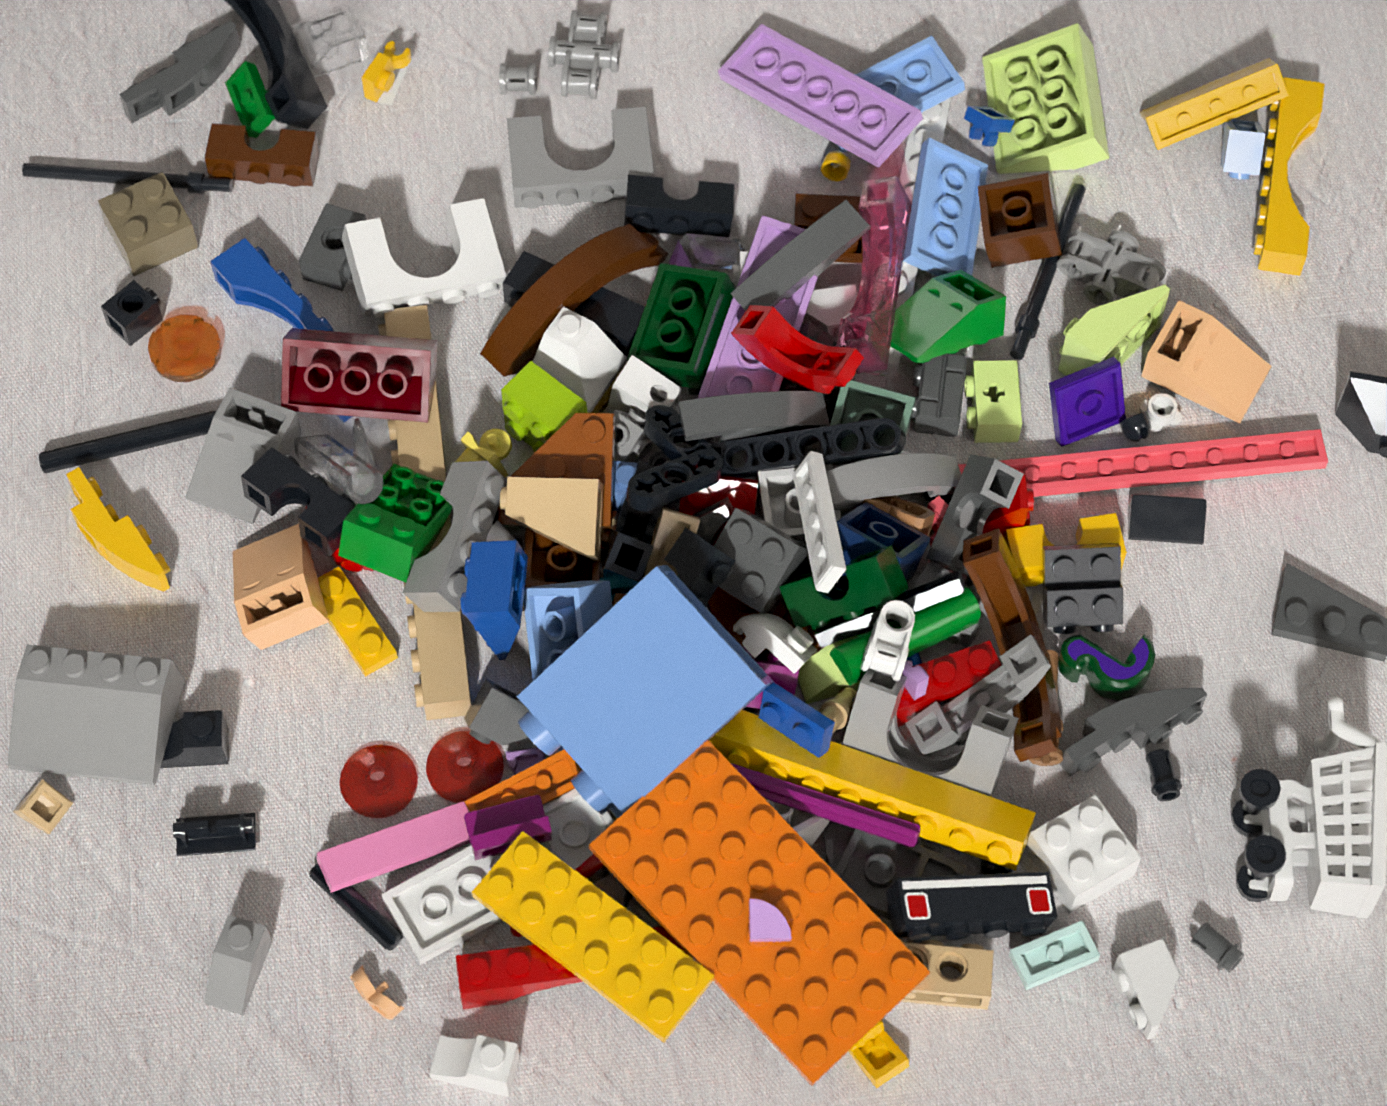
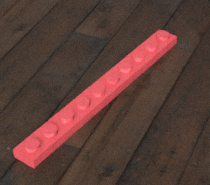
[958,429,1328,497]

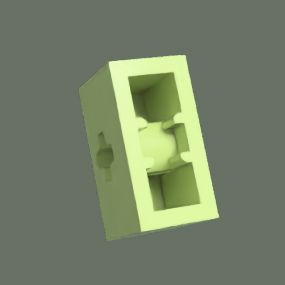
[964,360,1022,443]

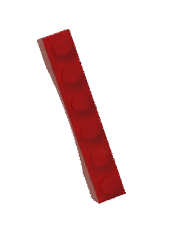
[455,926,689,1009]

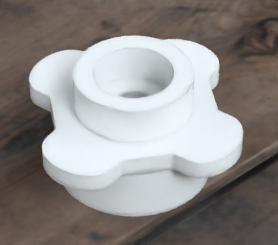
[1139,393,1182,432]

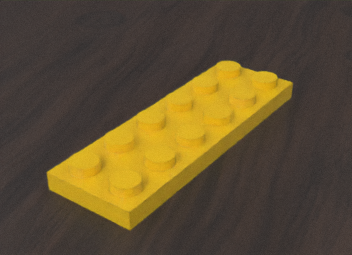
[472,831,715,1043]

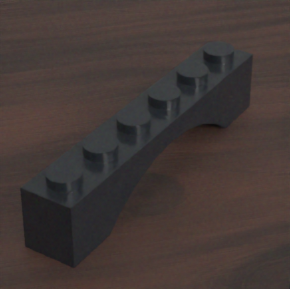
[225,0,328,129]

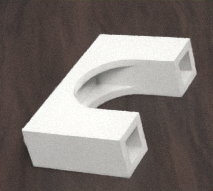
[342,198,506,318]

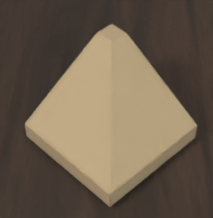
[13,779,73,834]

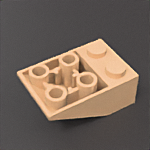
[1141,300,1272,423]
[233,524,330,650]

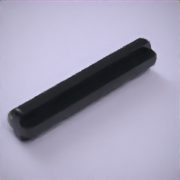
[309,863,403,951]

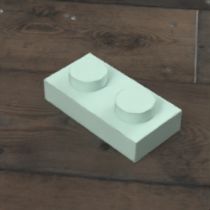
[1009,920,1100,990]

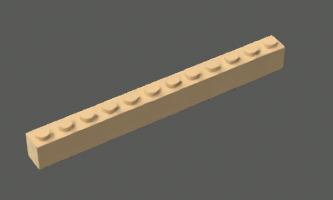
[378,305,471,720]

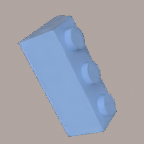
[523,580,613,681]

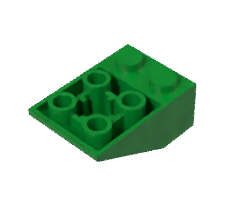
[873,269,1006,363]
[338,463,453,583]

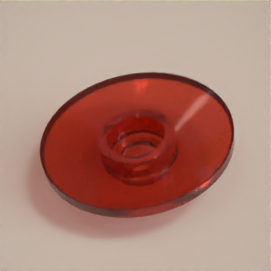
[426,731,504,803]
[340,745,418,818]

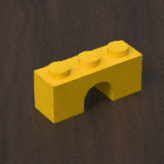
[1004,513,1127,587]

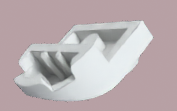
[733,613,817,674]

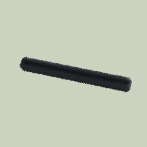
[39,411,216,473]

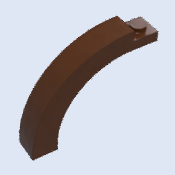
[480,224,669,377]
[963,528,1062,762]

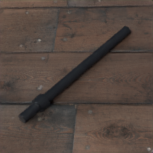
[22,163,233,194]
[1010,183,1086,360]

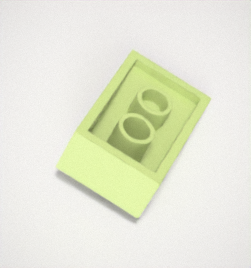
[1058,285,1170,376]

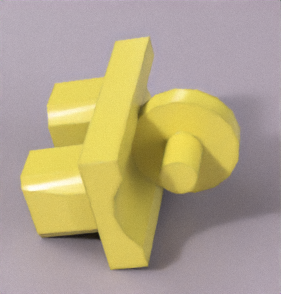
[455,428,512,478]

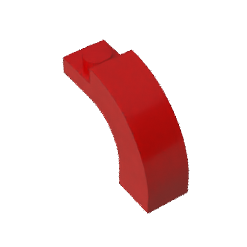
[731,305,864,394]

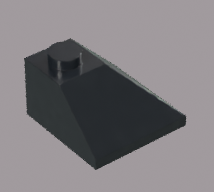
[1335,371,1387,458]

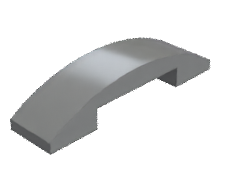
[826,453,961,510]
[905,635,1051,755]

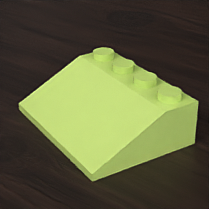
[982,23,1109,174]

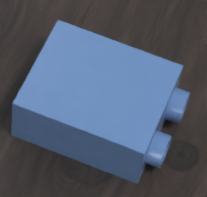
[517,565,773,815]

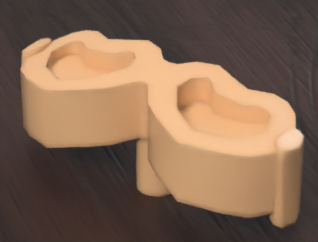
[350,965,404,1020]

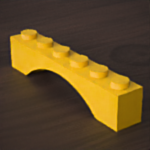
[1253,77,1325,276]

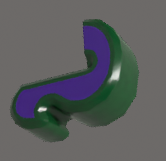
[1058,634,1155,701]

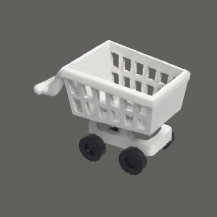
[1231,696,1387,919]

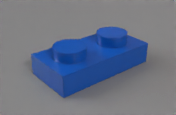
[758,682,835,758]

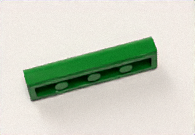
[830,586,981,686]

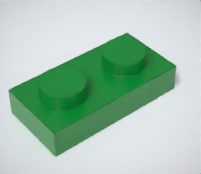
[225,61,275,139]

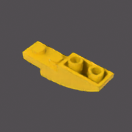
[66,467,170,592]

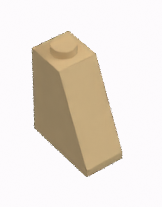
[500,477,604,561]

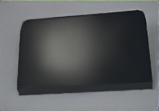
[1128,494,1207,545]

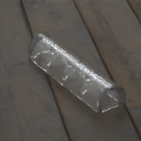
[294,434,383,504]

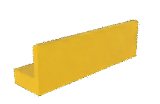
[1140,58,1289,150]

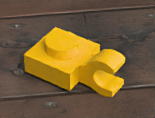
[361,41,411,103]

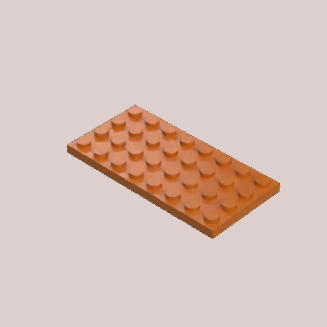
[589,740,931,1086]

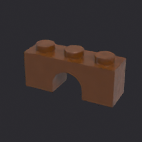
[204,123,320,187]

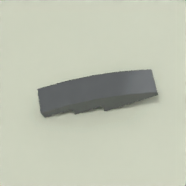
[730,200,871,311]
[678,391,830,441]

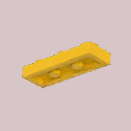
[318,566,398,677]

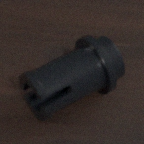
[1145,749,1182,802]

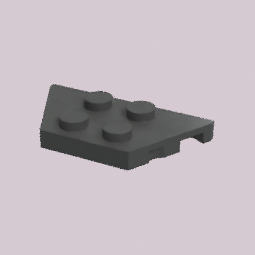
[824,821,966,920]

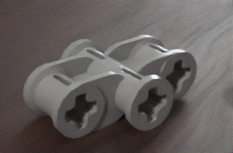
[548,10,620,99]
[1057,231,1166,305]

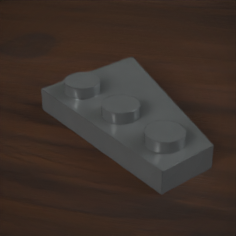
[1271,563,1387,662]

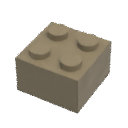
[97,172,199,276]

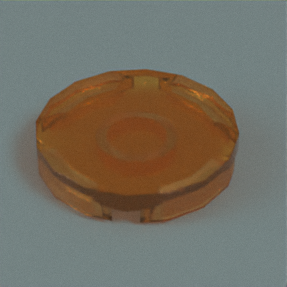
[148,314,222,382]

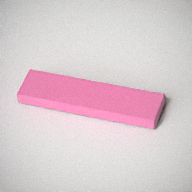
[316,801,470,893]

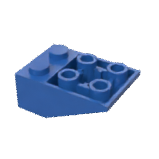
[461,540,528,660]

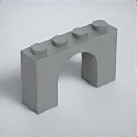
[507,107,654,208]
[842,668,1019,797]

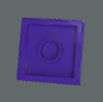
[1049,357,1126,447]

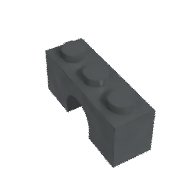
[926,454,1023,576]

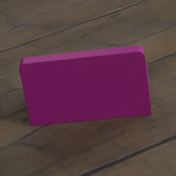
[464,795,552,861]

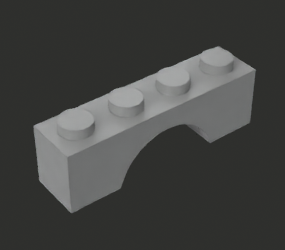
[402,461,507,612]

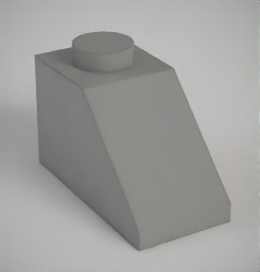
[205,915,272,1015]

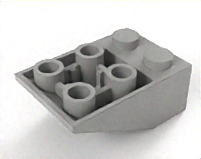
[186,388,302,524]

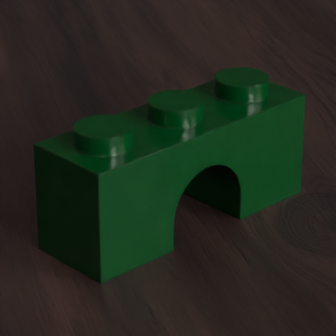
[779,545,909,630]

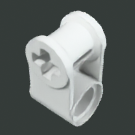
[860,600,915,681]

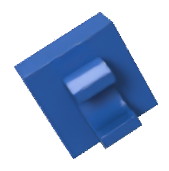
[964,106,1015,147]

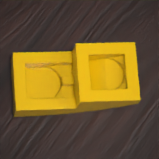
[849,1020,909,1089]

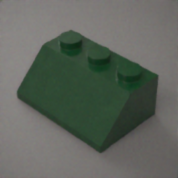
[627,263,736,389]

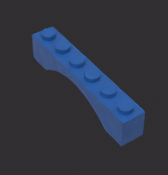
[210,238,353,423]

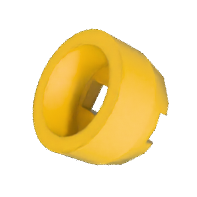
[821,150,850,182]

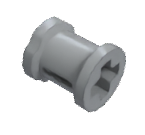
[499,63,537,95]

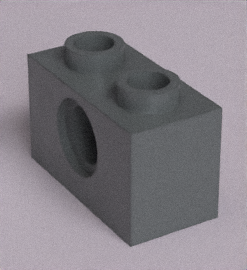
[299,203,366,291]

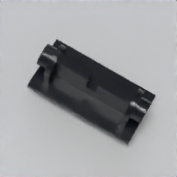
[173,813,256,856]

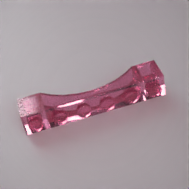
[836,175,912,374]

